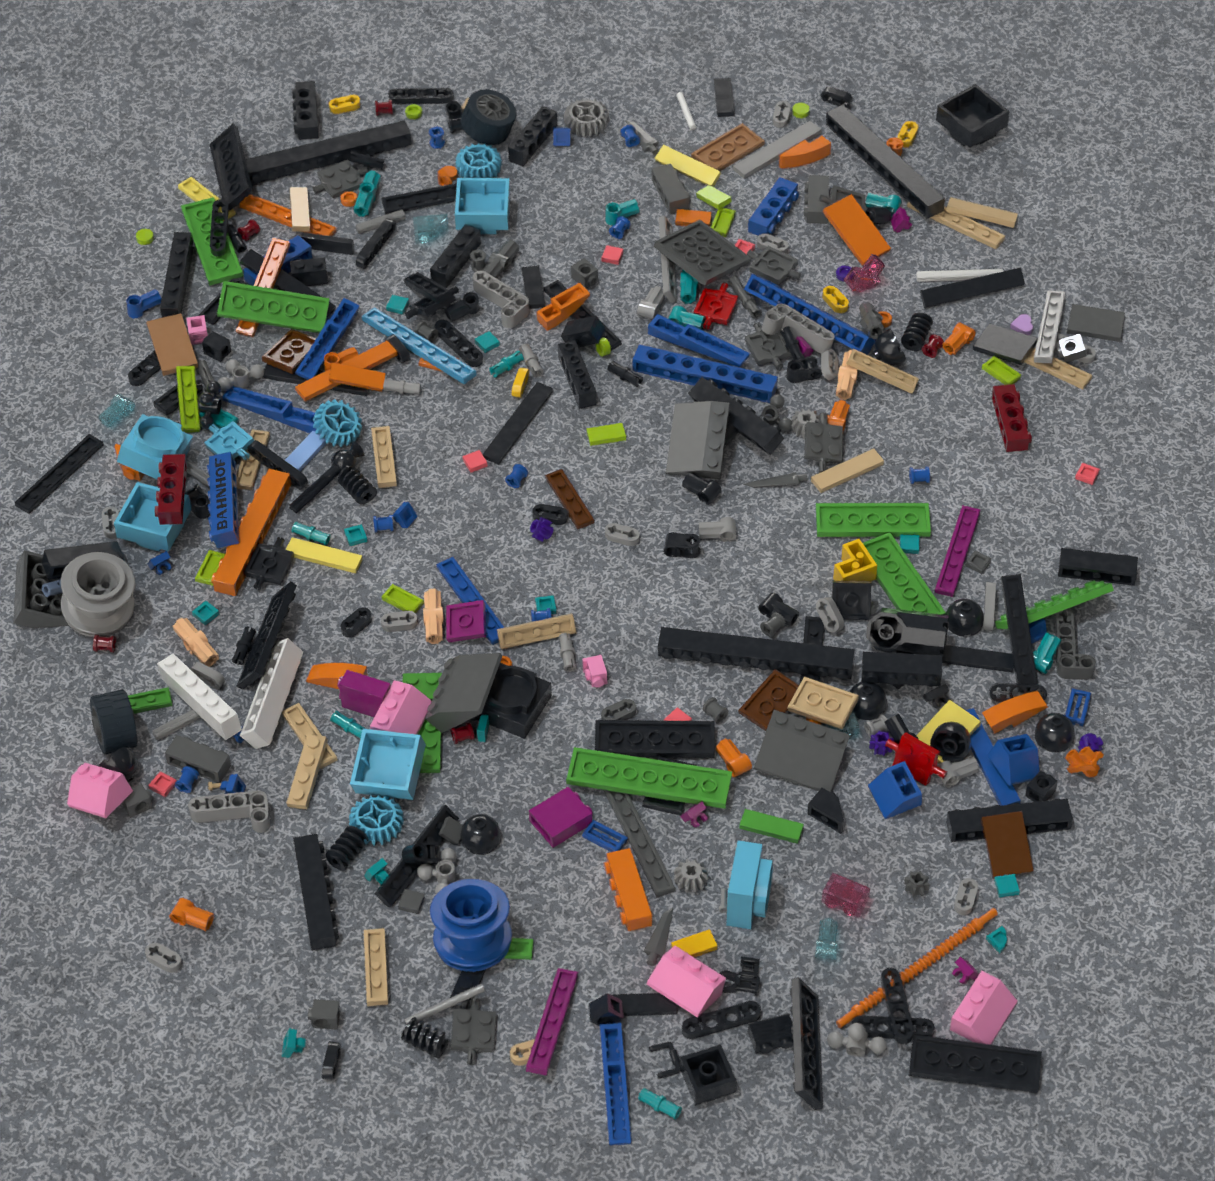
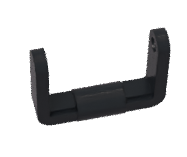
[649,1042,680,1079]

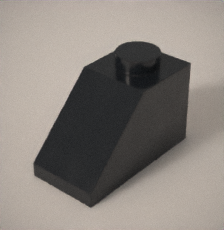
[807,787,844,834]

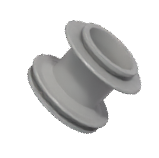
[61,552,135,637]

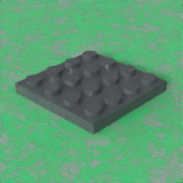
[654,220,751,286]

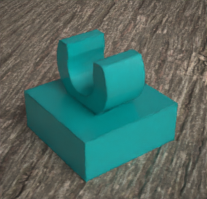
[364,858,388,884]
[281,1028,306,1058]

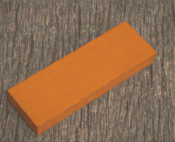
[329,362,386,392]

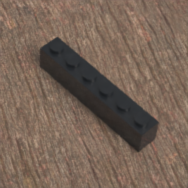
[160,232,194,318]
[688,377,784,455]
[946,799,1073,842]
[293,834,339,951]

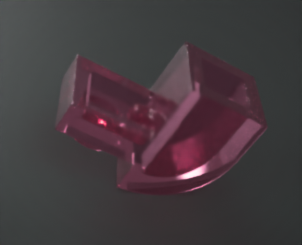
[844,254,885,292]

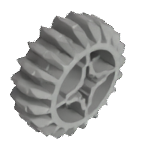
[564,98,609,137]

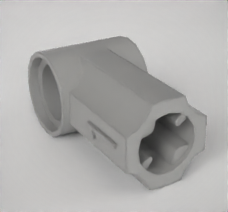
[637,286,665,319]
[699,517,736,542]
[938,756,979,788]

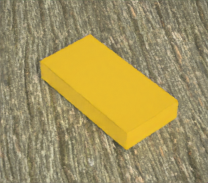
[671,929,718,957]

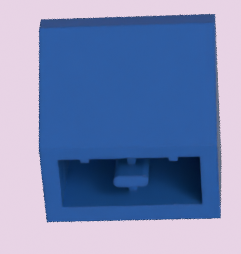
[987,734,1040,786]
[868,761,922,819]

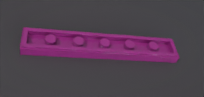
[934,505,981,597]
[526,968,578,1076]

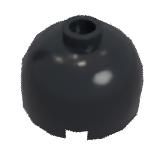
[873,329,906,366]
[946,598,984,637]
[849,682,886,720]
[1035,713,1075,752]
[930,721,971,762]
[98,746,138,783]
[460,814,501,855]

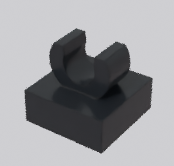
[922,684,949,708]

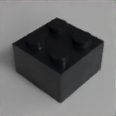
[680,1044,736,1106]

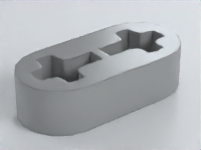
[773,101,791,128]
[757,234,788,254]
[821,349,838,380]
[102,507,119,539]
[605,523,640,546]
[816,597,844,633]
[381,611,418,632]
[190,662,225,689]
[954,878,978,915]
[145,943,182,973]

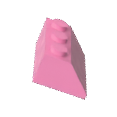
[370,680,432,735]
[67,763,133,818]
[646,946,726,1018]
[950,971,1017,1045]

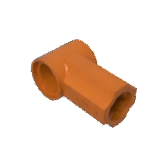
[942,322,976,355]
[324,347,358,371]
[827,400,850,431]
[716,738,752,778]
[169,898,214,931]

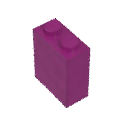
[338,670,391,717]
[529,787,593,848]

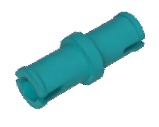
[489,351,524,377]
[292,521,331,546]
[330,710,366,739]
[638,1088,682,1120]

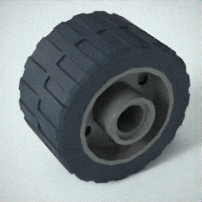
[460,89,517,145]
[90,689,138,754]

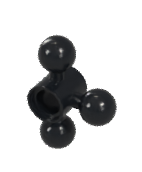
[199,381,222,430]

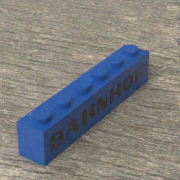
[207,452,239,548]

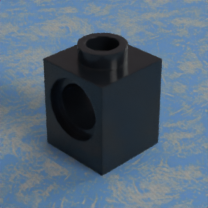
[202,331,232,362]
[1025,770,1057,801]
[589,993,623,1026]

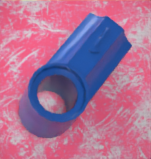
[126,289,162,319]

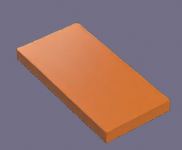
[822,194,891,265]

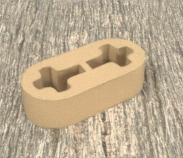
[510,1039,535,1066]

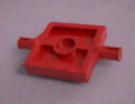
[693,283,738,330]
[885,732,947,786]

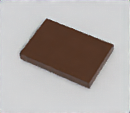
[262,329,316,374]
[738,670,799,731]
[981,811,1034,878]

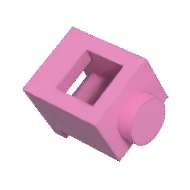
[187,315,208,345]
[582,655,607,688]

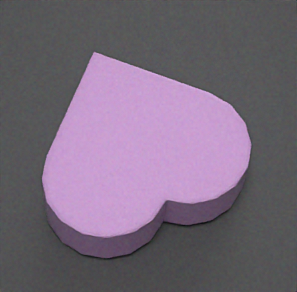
[1010,314,1033,335]

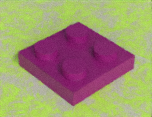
[446,600,486,643]

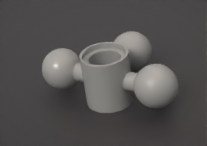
[218,359,265,391]
[417,848,457,894]
[827,1023,887,1057]

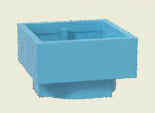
[455,178,510,234]
[117,414,193,479]
[114,482,191,552]
[350,729,426,800]
[726,841,773,929]

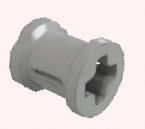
[864,715,889,738]

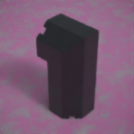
[866,607,949,657]

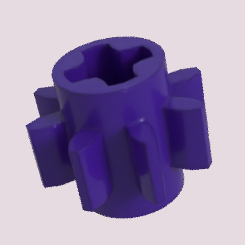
[530,517,554,542]
[869,731,894,756]
[1078,733,1104,752]

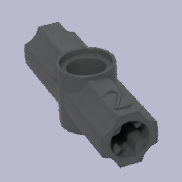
[483,239,519,278]
[859,302,884,339]

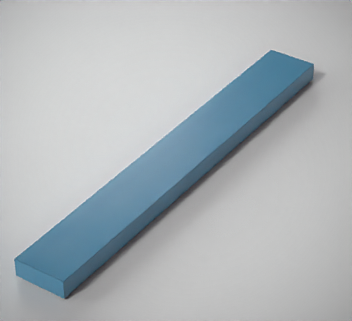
[362,307,477,384]

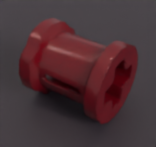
[375,100,393,116]
[237,219,260,241]
[922,334,944,358]
[93,634,116,653]
[450,723,474,745]

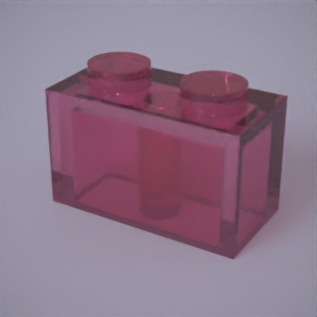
[822,873,870,917]

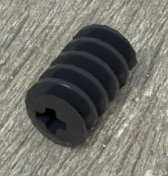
[901,312,933,352]
[338,465,377,505]
[325,826,369,871]
[401,1017,449,1059]

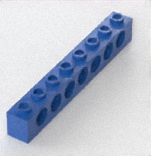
[744,274,876,355]
[632,344,778,403]

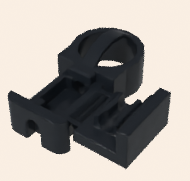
[719,956,760,996]

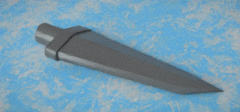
[625,120,659,155]
[743,472,807,488]
[644,907,674,966]

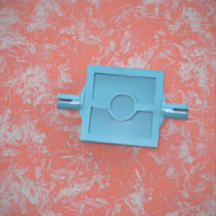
[204,421,254,460]

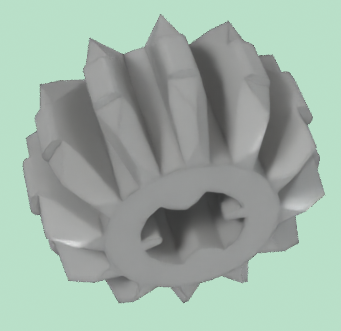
[791,408,820,439]
[674,858,708,894]

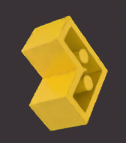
[833,538,877,581]

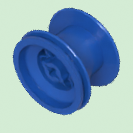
[430,879,512,971]

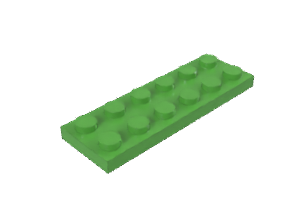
[181,197,243,286]
[217,281,330,333]
[816,503,931,537]
[863,532,946,615]
[995,581,1114,629]
[403,673,442,773]

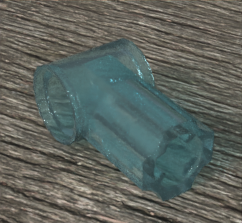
[98,394,135,427]
[815,918,838,960]

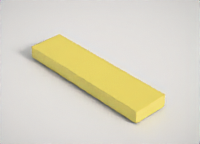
[654,145,721,187]
[178,177,236,222]
[286,537,363,574]

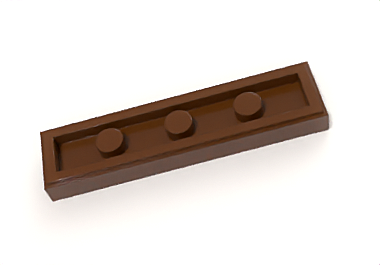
[545,469,594,530]

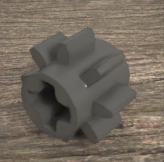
[904,871,930,897]

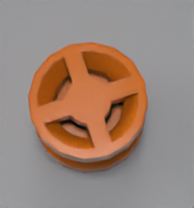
[886,137,903,156]

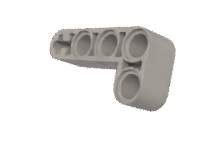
[473,271,529,328]
[762,304,835,354]
[188,791,270,833]

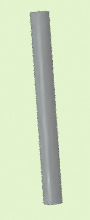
[405,984,485,1024]

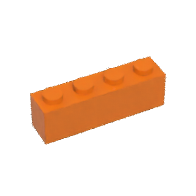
[604,848,652,931]

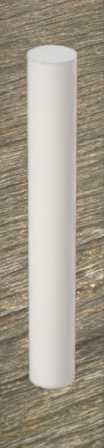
[676,92,696,130]

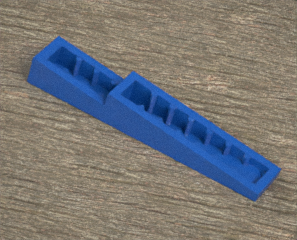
[295,298,360,380]
[648,314,750,367]
[222,386,316,434]
[600,1023,631,1146]

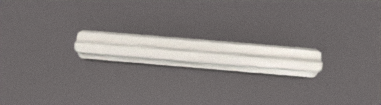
[916,269,1003,282]

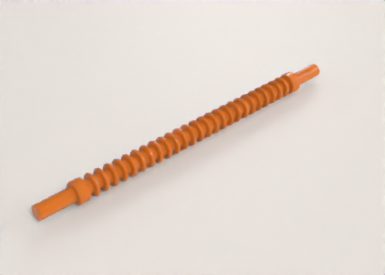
[836,908,998,1028]

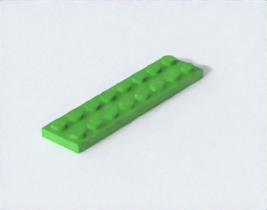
[566,747,732,809]

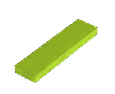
[176,366,200,433]

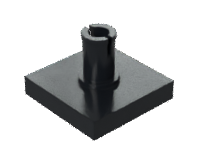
[832,580,872,620]

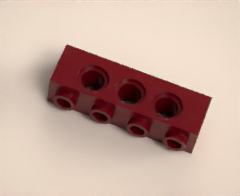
[991,384,1032,452]
[155,454,187,525]

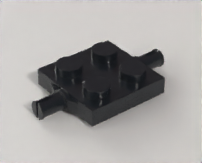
[405,286,459,319]
[244,537,294,590]

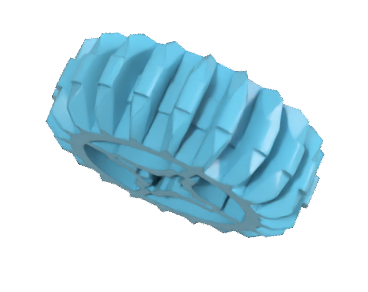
[455,143,502,178]
[313,399,363,447]
[349,794,404,846]

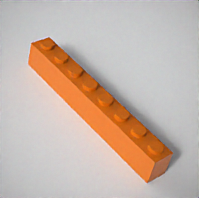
[211,469,291,596]

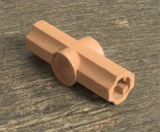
[836,350,858,400]
[423,589,444,644]
[173,618,219,667]

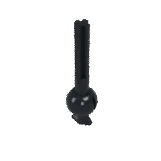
[289,441,365,513]

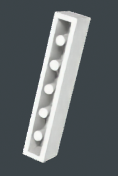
[240,638,303,749]
[157,654,242,740]

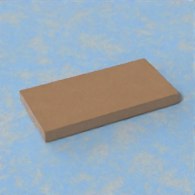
[691,123,765,171]
[146,314,198,376]

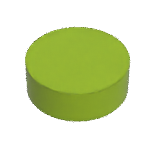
[792,103,809,118]
[405,104,422,120]
[136,229,154,245]
[595,338,611,357]

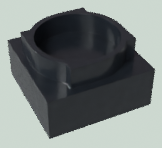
[936,84,1010,148]
[473,663,552,739]

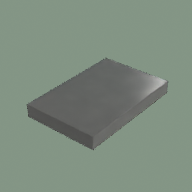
[1067,304,1125,342]

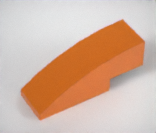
[779,136,831,169]
[536,283,590,331]
[306,663,368,689]
[982,691,1048,734]

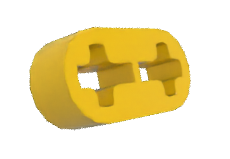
[329,95,360,114]
[897,121,918,148]
[822,286,849,313]
[512,367,529,398]

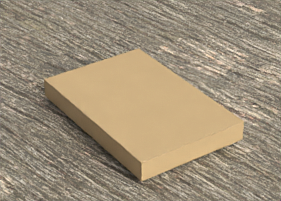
[788,677,859,729]

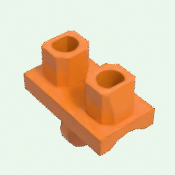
[1065,746,1104,778]

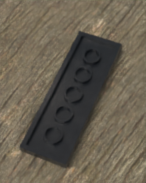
[209,124,253,211]
[236,581,297,689]
[595,720,715,758]
[790,977,823,1110]
[908,1035,1042,1093]

